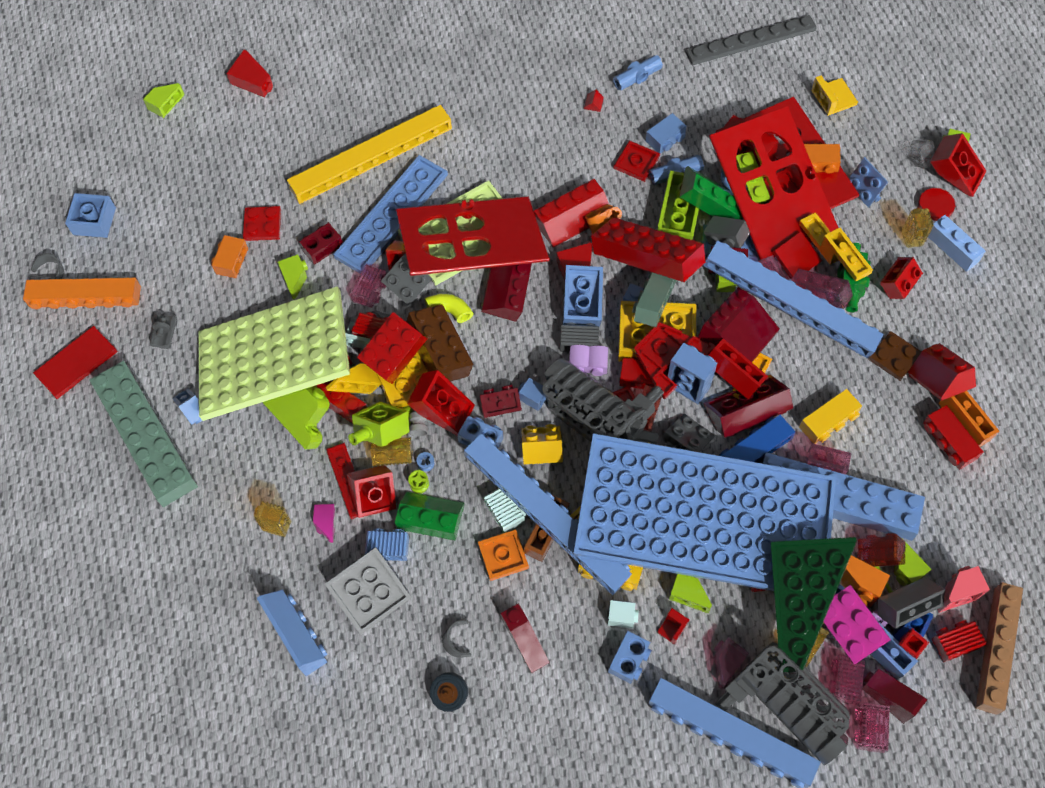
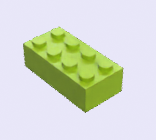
[657,170,699,240]

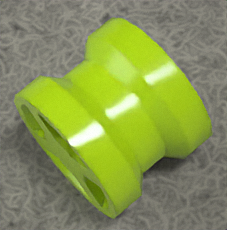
[408,470,429,494]

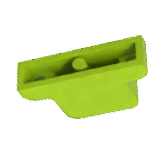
[262,386,330,450]

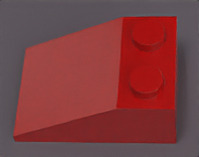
[930,133,986,197]
[407,370,475,435]

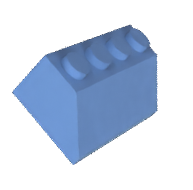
[257,590,328,676]

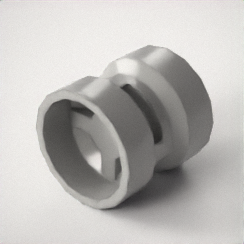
[409,412,429,436]

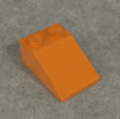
[840,555,890,607]

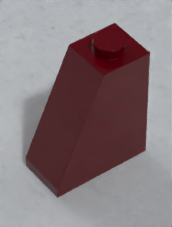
[861,669,928,724]

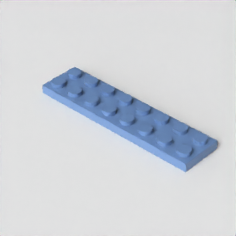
[333,155,448,275]

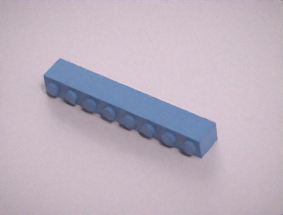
[648,678,821,788]

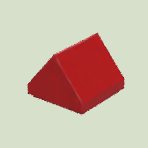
[584,89,604,112]
[899,628,929,659]

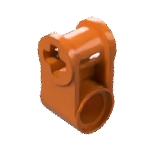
[585,204,622,234]

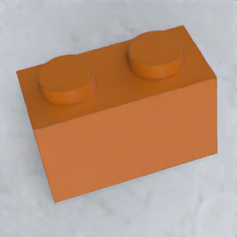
[804,144,841,173]
[211,235,248,279]

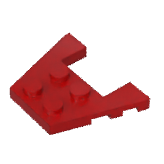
[633,322,715,399]

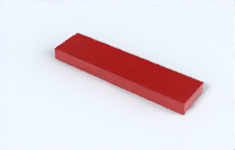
[326,442,357,519]

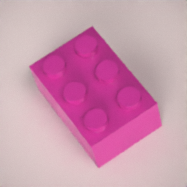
[824,585,891,665]

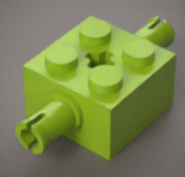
[348,402,412,447]

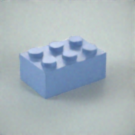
[668,343,717,404]

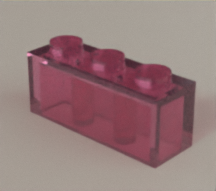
[791,269,853,309]

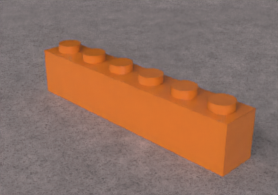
[23,278,141,309]

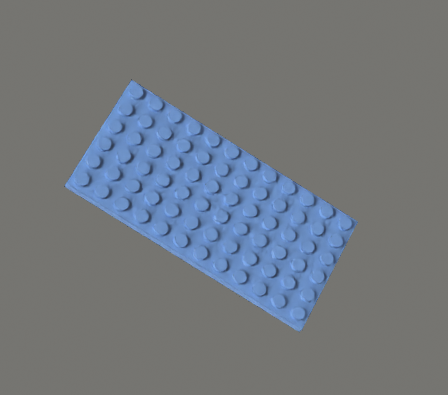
[573,434,836,591]

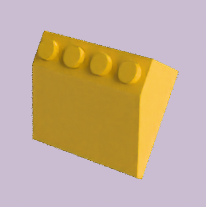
[618,301,696,362]

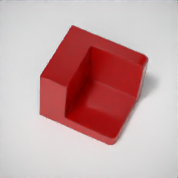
[658,608,690,645]

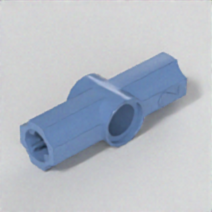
[613,55,663,90]
[649,155,704,185]

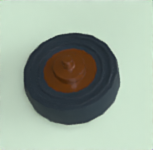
[430,672,468,712]

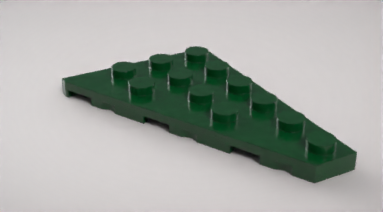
[771,537,857,672]

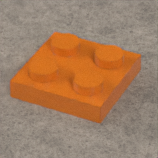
[478,530,529,581]

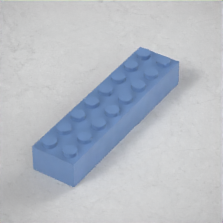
[762,452,925,541]

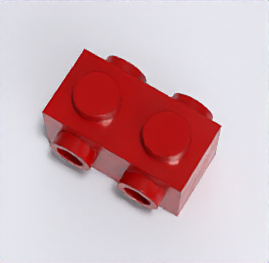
[880,257,923,299]

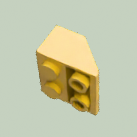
[521,424,563,465]

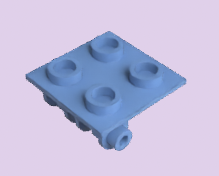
[849,157,888,207]

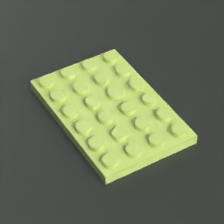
[398,181,503,286]

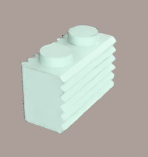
[484,488,526,533]

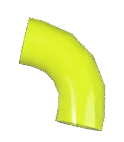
[424,293,473,323]

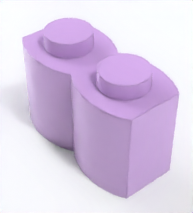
[569,345,608,376]

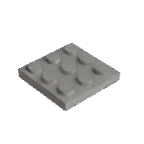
[325,547,412,635]

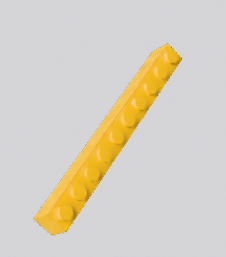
[287,105,452,204]

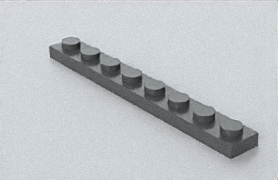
[687,15,817,65]

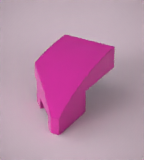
[313,504,335,543]

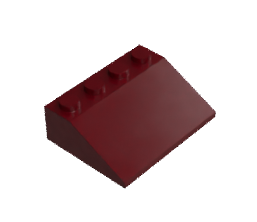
[698,287,780,363]

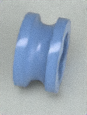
[416,452,435,471]

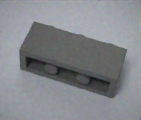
[877,577,945,629]

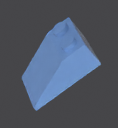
[563,265,603,327]

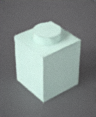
[608,600,639,628]

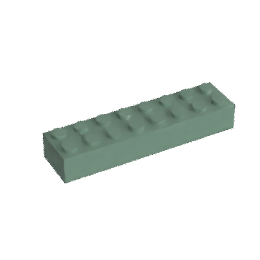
[89,361,198,507]

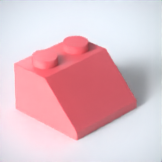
[937,566,990,613]

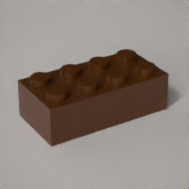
[406,304,474,382]

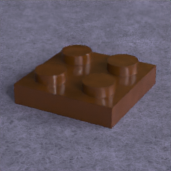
[868,331,922,381]

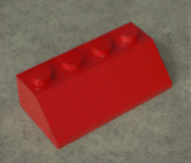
[534,179,609,248]

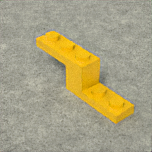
[799,213,873,282]

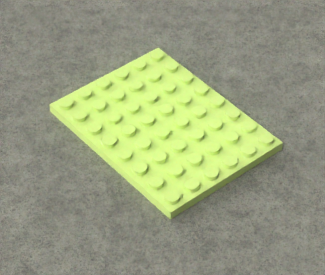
[198,286,350,421]

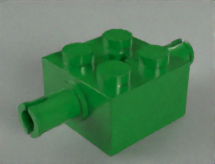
[836,243,871,313]

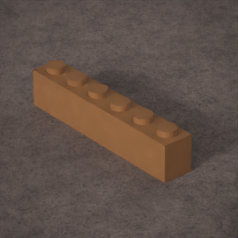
[975,582,1023,715]

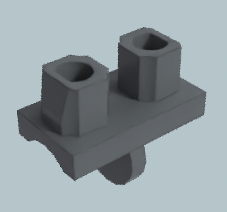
[150,314,177,349]

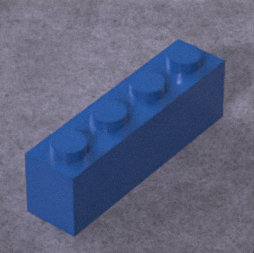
[719,414,796,463]

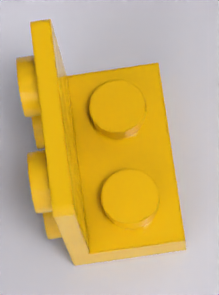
[811,75,858,116]

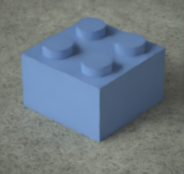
[65,193,116,238]

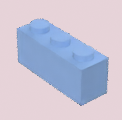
[926,215,986,272]

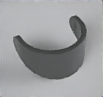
[31,253,64,279]
[442,620,471,658]

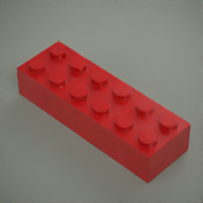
[591,217,706,282]

